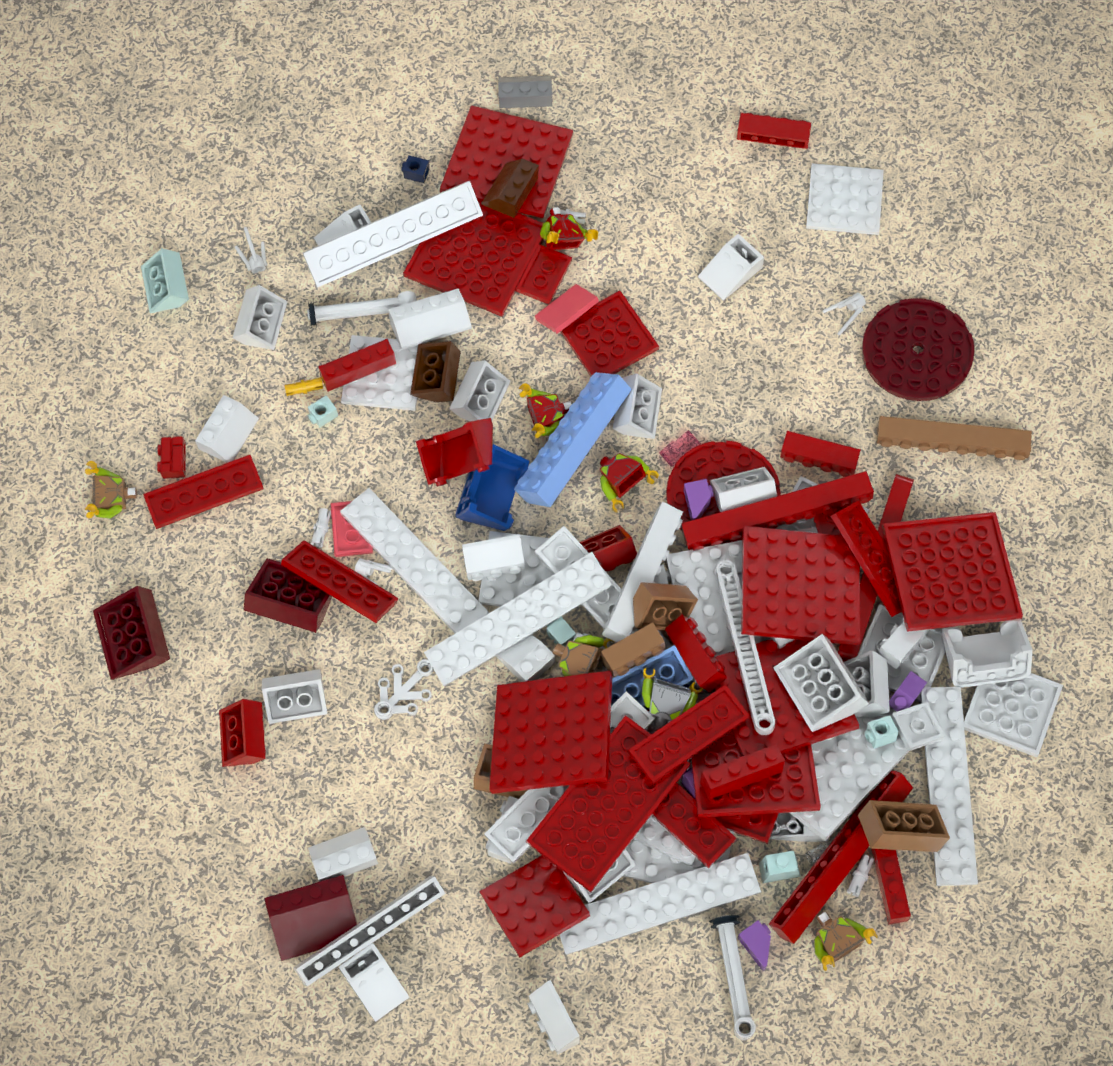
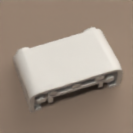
[942,619,1033,688]

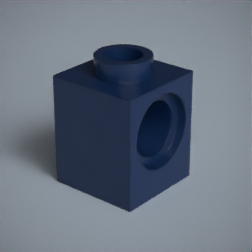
[401,155,430,183]

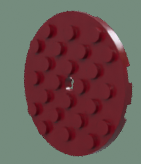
[862,298,975,401]

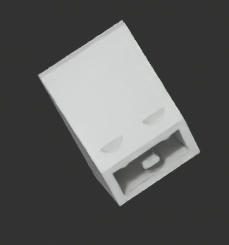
[314,205,371,246]
[698,234,764,301]
[770,812,829,842]
[339,943,410,1022]

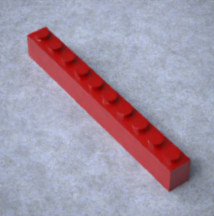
[681,471,874,551]
[769,770,913,944]

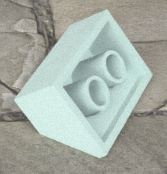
[141,248,189,313]

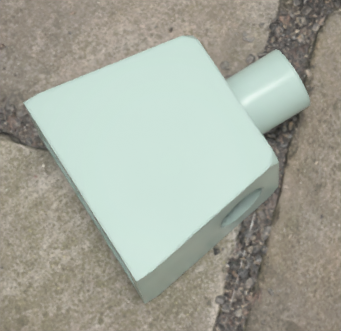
[759,851,801,883]

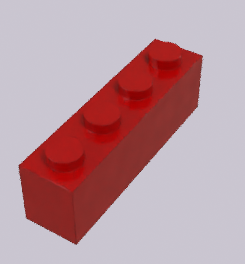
[737,113,812,149]
[318,339,396,392]
[780,431,861,477]
[665,614,727,692]
[700,744,785,800]
[871,848,911,925]

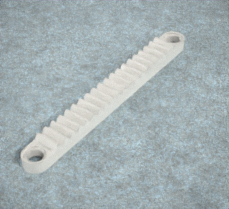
[716,560,775,735]

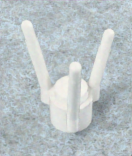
[235,227,267,274]
[822,292,866,335]
[355,558,393,588]

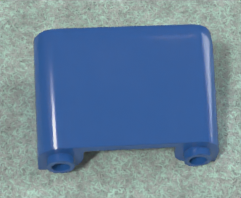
[455,444,530,531]

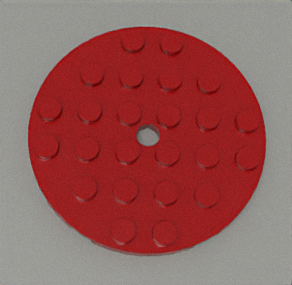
[666,440,781,546]

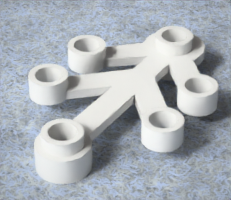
[374,659,433,720]

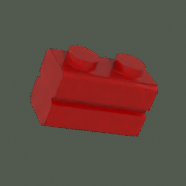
[157,436,186,479]

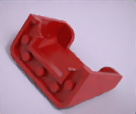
[415,418,493,487]

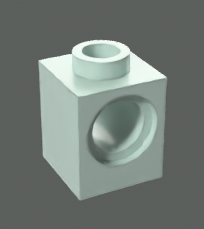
[307,395,338,428]
[546,616,576,647]
[865,715,898,749]

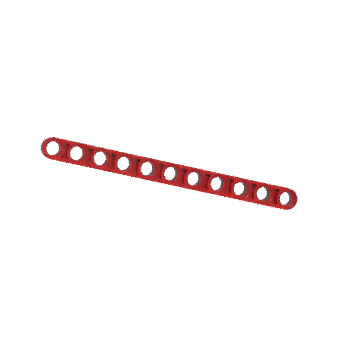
[838,474,914,662]

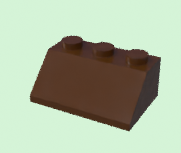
[482,159,539,218]
[410,341,461,403]

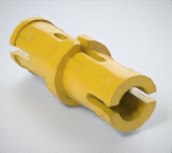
[284,377,323,396]

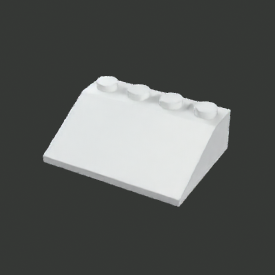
[773,634,869,732]

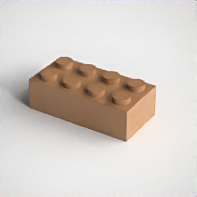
[858,800,950,852]

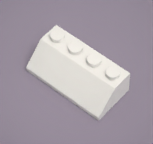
[388,289,472,350]

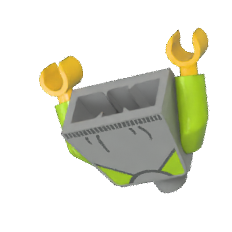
[642,668,703,728]

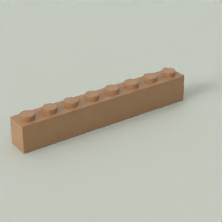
[876,416,1032,460]

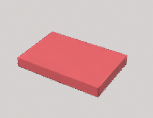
[534,284,599,334]
[331,501,373,557]

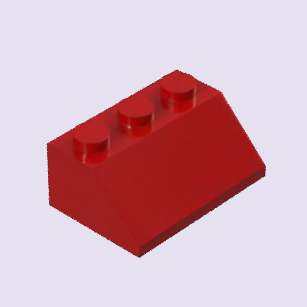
[579,525,637,571]
[219,699,266,767]

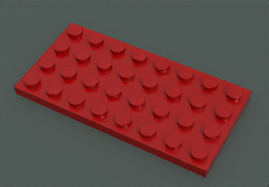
[526,715,690,892]

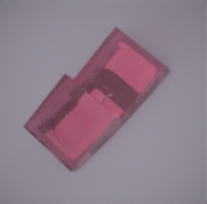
[659,430,701,467]

